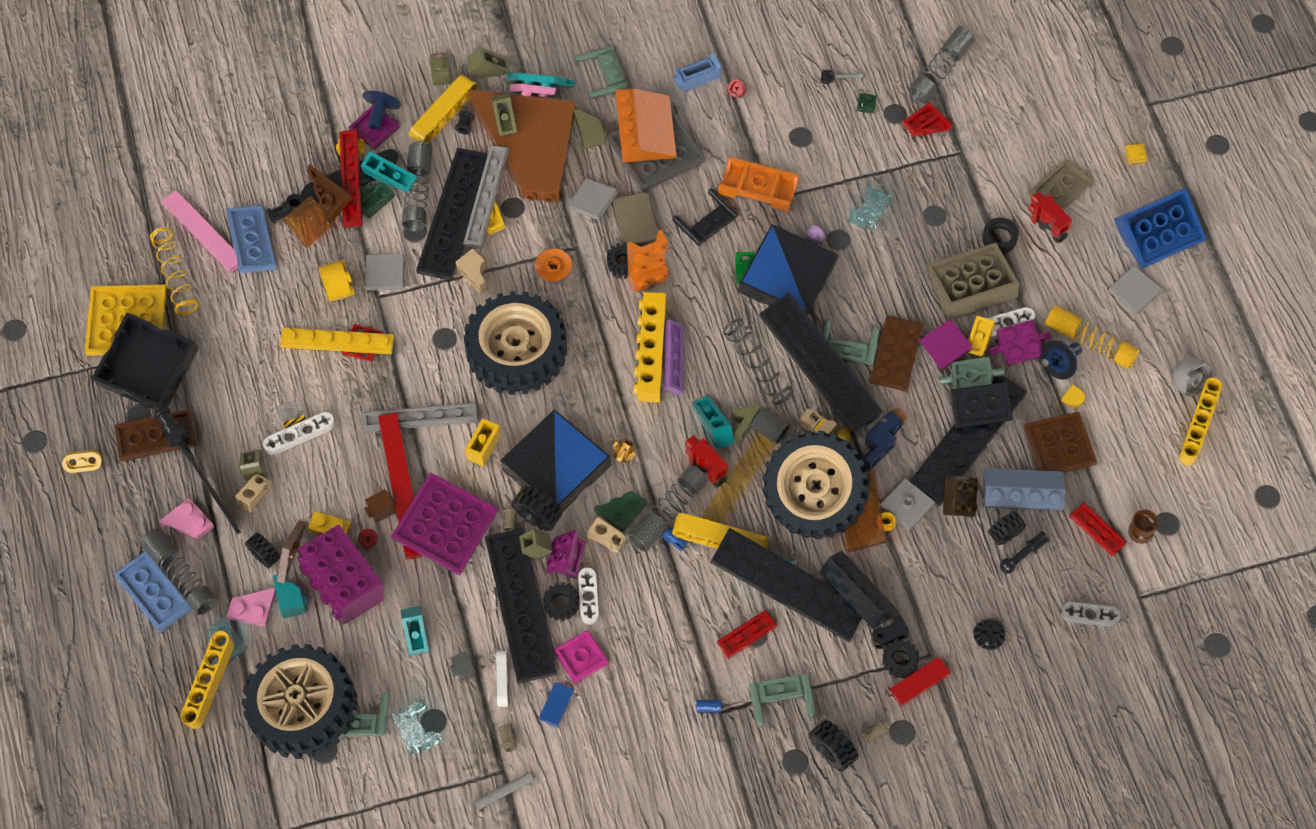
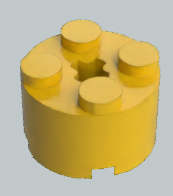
[318,259,355,302]

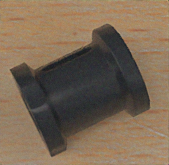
[455,111,474,135]

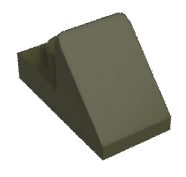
[731,405,761,444]

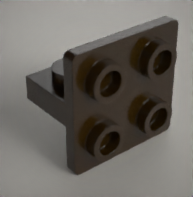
[943,476,979,517]

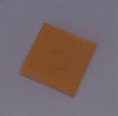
[282,196,334,248]

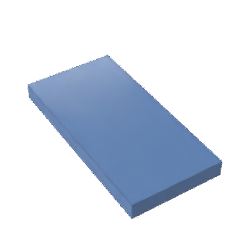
[226,205,277,273]
[114,551,192,633]

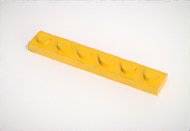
[280,328,395,355]

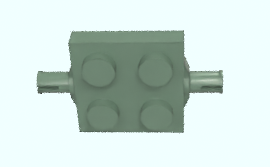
[939,357,1005,389]

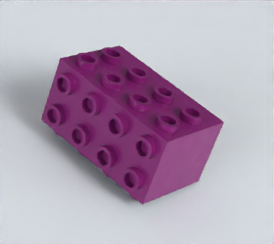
[297,524,384,625]

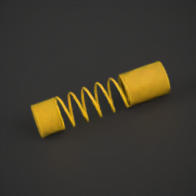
[1045,304,1140,370]

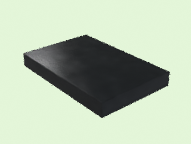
[949,382,1013,428]

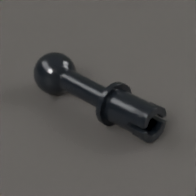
[1000,531,1050,574]

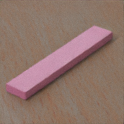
[161,190,238,273]

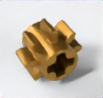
[612,439,637,463]

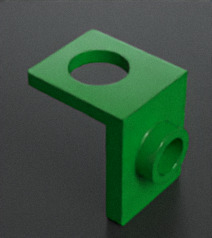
[735,252,755,285]

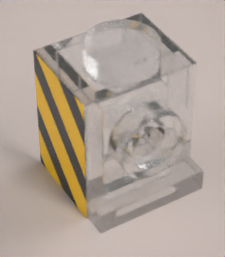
[275,397,306,429]

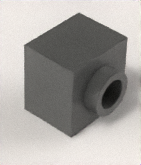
[449,651,475,681]

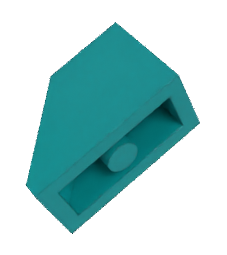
[273,575,309,619]
[401,606,429,655]

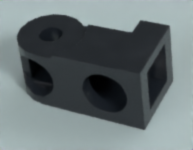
[871,614,909,649]

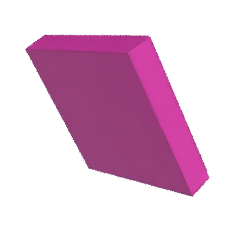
[554,630,609,684]

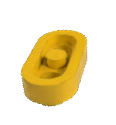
[62,450,102,473]

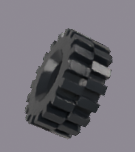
[511,486,563,531]
[808,719,859,772]

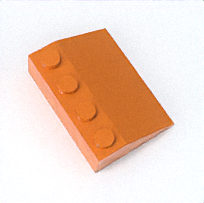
[615,89,677,163]

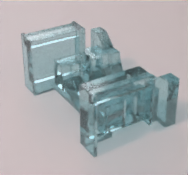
[848,182,893,232]
[391,697,443,755]

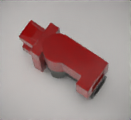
[1028,191,1073,243]
[685,435,728,488]

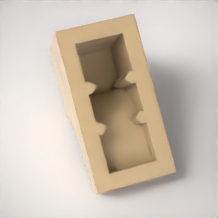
[456,249,487,294]

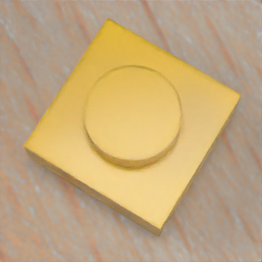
[1125,143,1147,164]

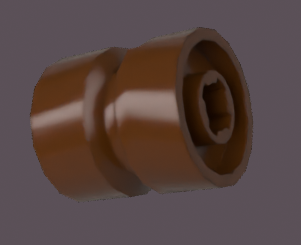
[1128,509,1158,544]

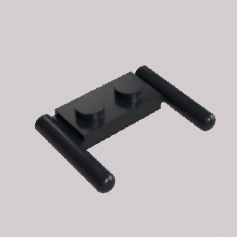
[672,188,739,246]

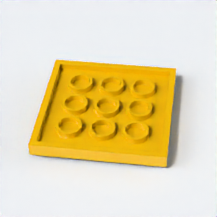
[85,285,167,356]

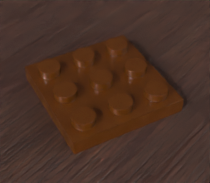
[1023,412,1097,473]

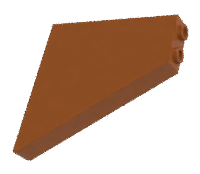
[468,90,576,203]

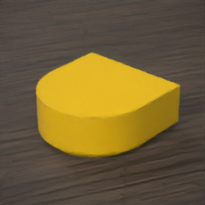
[1061,385,1085,408]

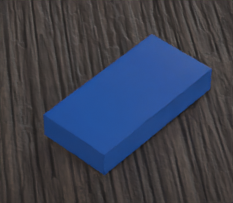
[539,682,574,727]

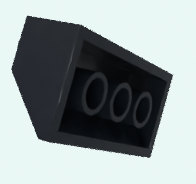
[820,550,899,629]

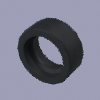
[982,217,1019,254]

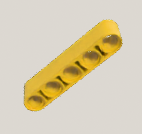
[409,74,478,144]
[1179,377,1222,465]
[672,513,769,549]
[180,631,235,729]

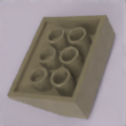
[927,243,1019,319]

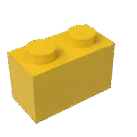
[465,418,501,467]

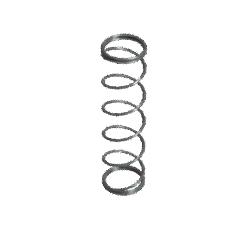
[723,318,793,405]

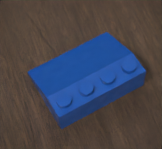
[1113,188,1207,268]

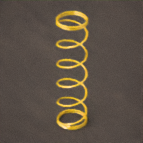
[150,227,199,316]

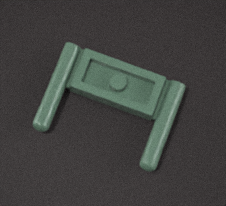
[575,46,628,99]
[822,319,880,366]
[749,674,817,726]
[340,692,389,736]

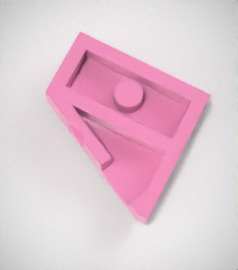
[510,84,556,98]
[159,498,214,539]
[227,588,276,626]

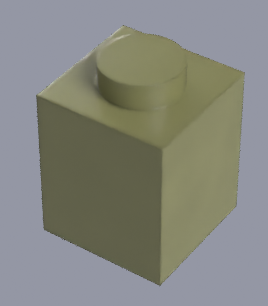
[519,528,553,559]

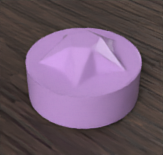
[806,225,825,244]

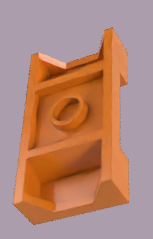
[718,157,799,212]
[627,229,668,292]

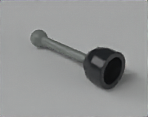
[821,70,865,84]

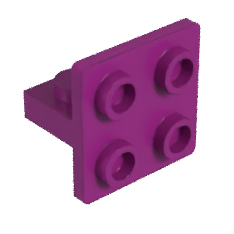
[546,530,586,579]

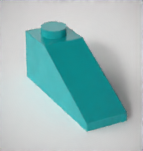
[361,151,418,193]
[691,396,735,450]

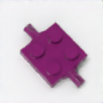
[988,319,1051,367]

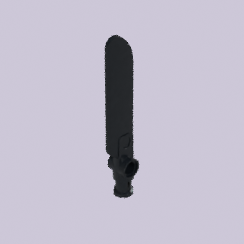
[267,149,398,224]
[154,408,242,535]

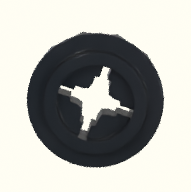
[973,619,1006,650]

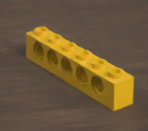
[634,292,666,402]

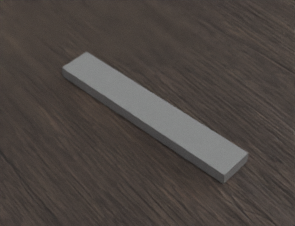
[463,145,509,248]
[362,402,478,432]

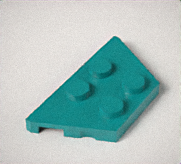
[506,73,575,88]

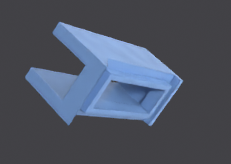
[673,53,721,93]

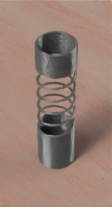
[909,26,975,103]
[402,141,432,231]
[751,407,835,476]
[628,465,707,552]
[140,528,217,615]

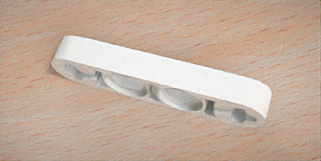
[263,412,335,455]

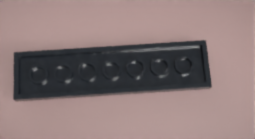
[416,148,488,281]
[758,293,883,435]
[909,376,1027,506]
[710,527,862,642]
[485,528,557,684]

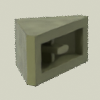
[240,450,264,481]

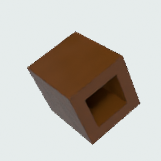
[364,489,396,523]

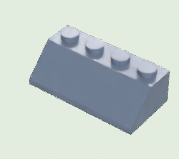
[983,468,1065,511]

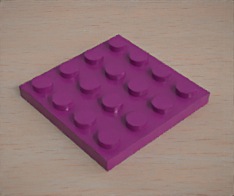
[391,472,499,576]

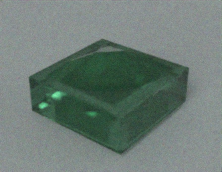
[857,93,877,114]

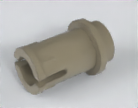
[503,505,519,531]
[862,719,890,743]
[498,724,517,752]

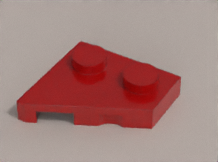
[902,102,953,137]

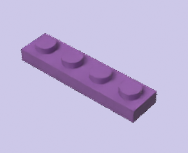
[664,319,683,395]

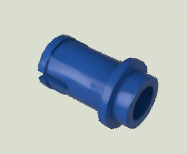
[662,527,688,551]
[696,698,722,714]

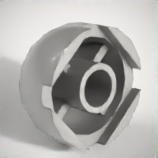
[1173,358,1210,397]

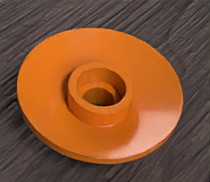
[535,249,572,282]

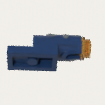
[864,408,906,472]

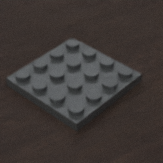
[607,108,705,192]

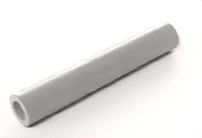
[474,772,534,810]

